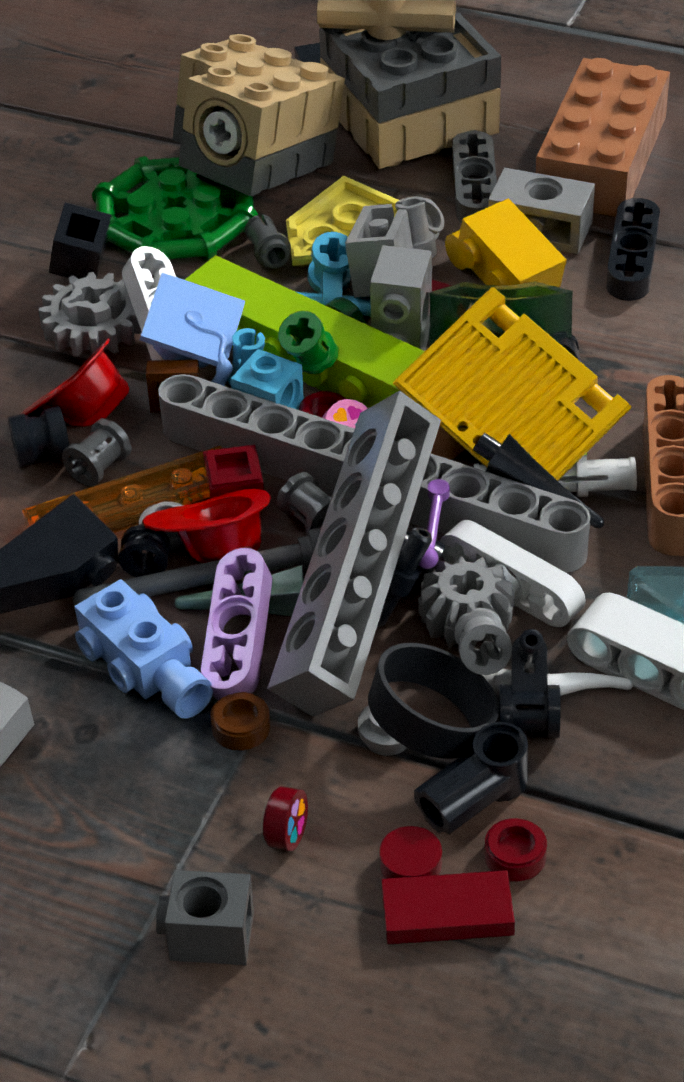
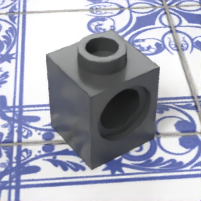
[156,870,254,965]

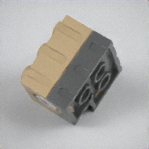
[319,13,501,169]
[172,34,345,196]

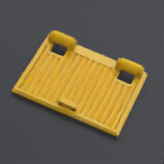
[393,287,631,481]

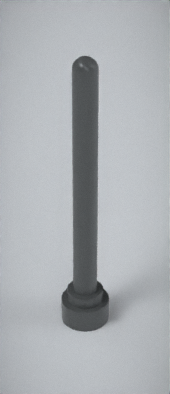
[73,527,322,606]

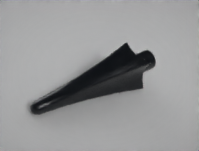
[473,433,605,529]

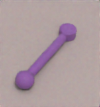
[419,479,450,569]

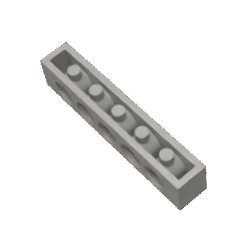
[267,391,441,717]

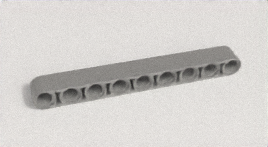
[158,374,590,572]

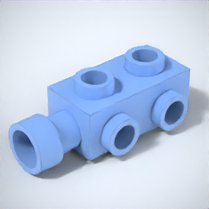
[74,579,213,719]

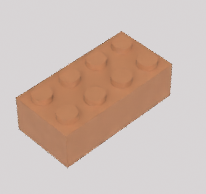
[536,58,670,217]

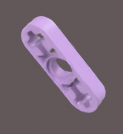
[201,548,272,700]

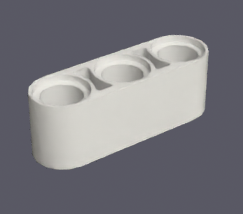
[567,593,684,710]

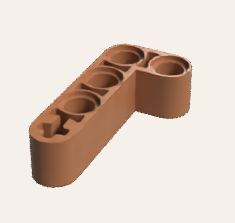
[643,375,684,556]

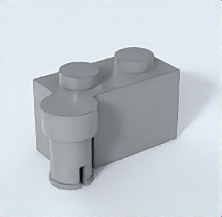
[345,196,437,298]

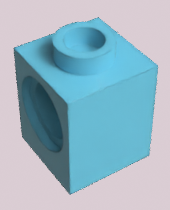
[231,349,304,410]

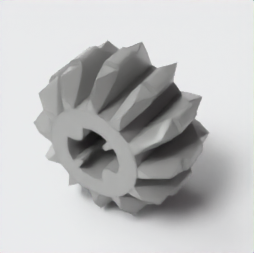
[418,555,515,648]

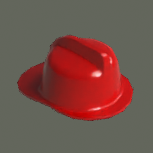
[21,338,129,427]
[142,489,271,563]

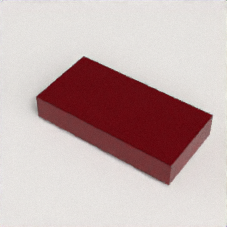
[382,870,515,944]

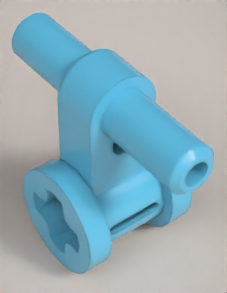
[297,232,371,317]

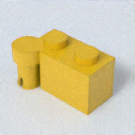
[445,198,567,313]

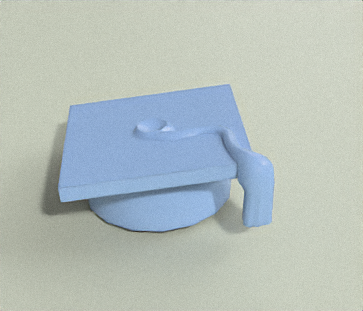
[139,272,245,386]

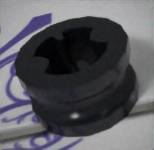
[118,524,170,577]

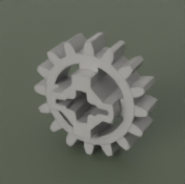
[39,272,142,357]

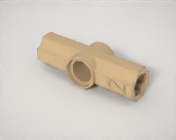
[317,0,456,40]

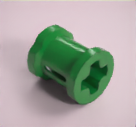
[278,311,339,374]

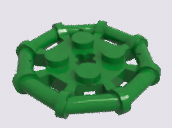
[92,156,258,261]

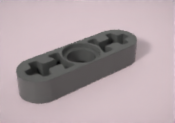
[452,130,497,223]

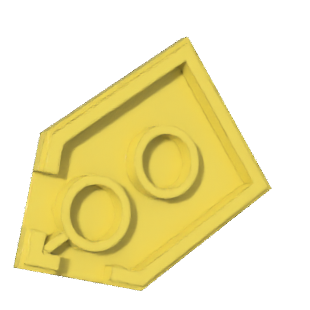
[286,176,399,267]

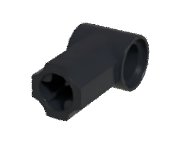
[414,722,528,835]

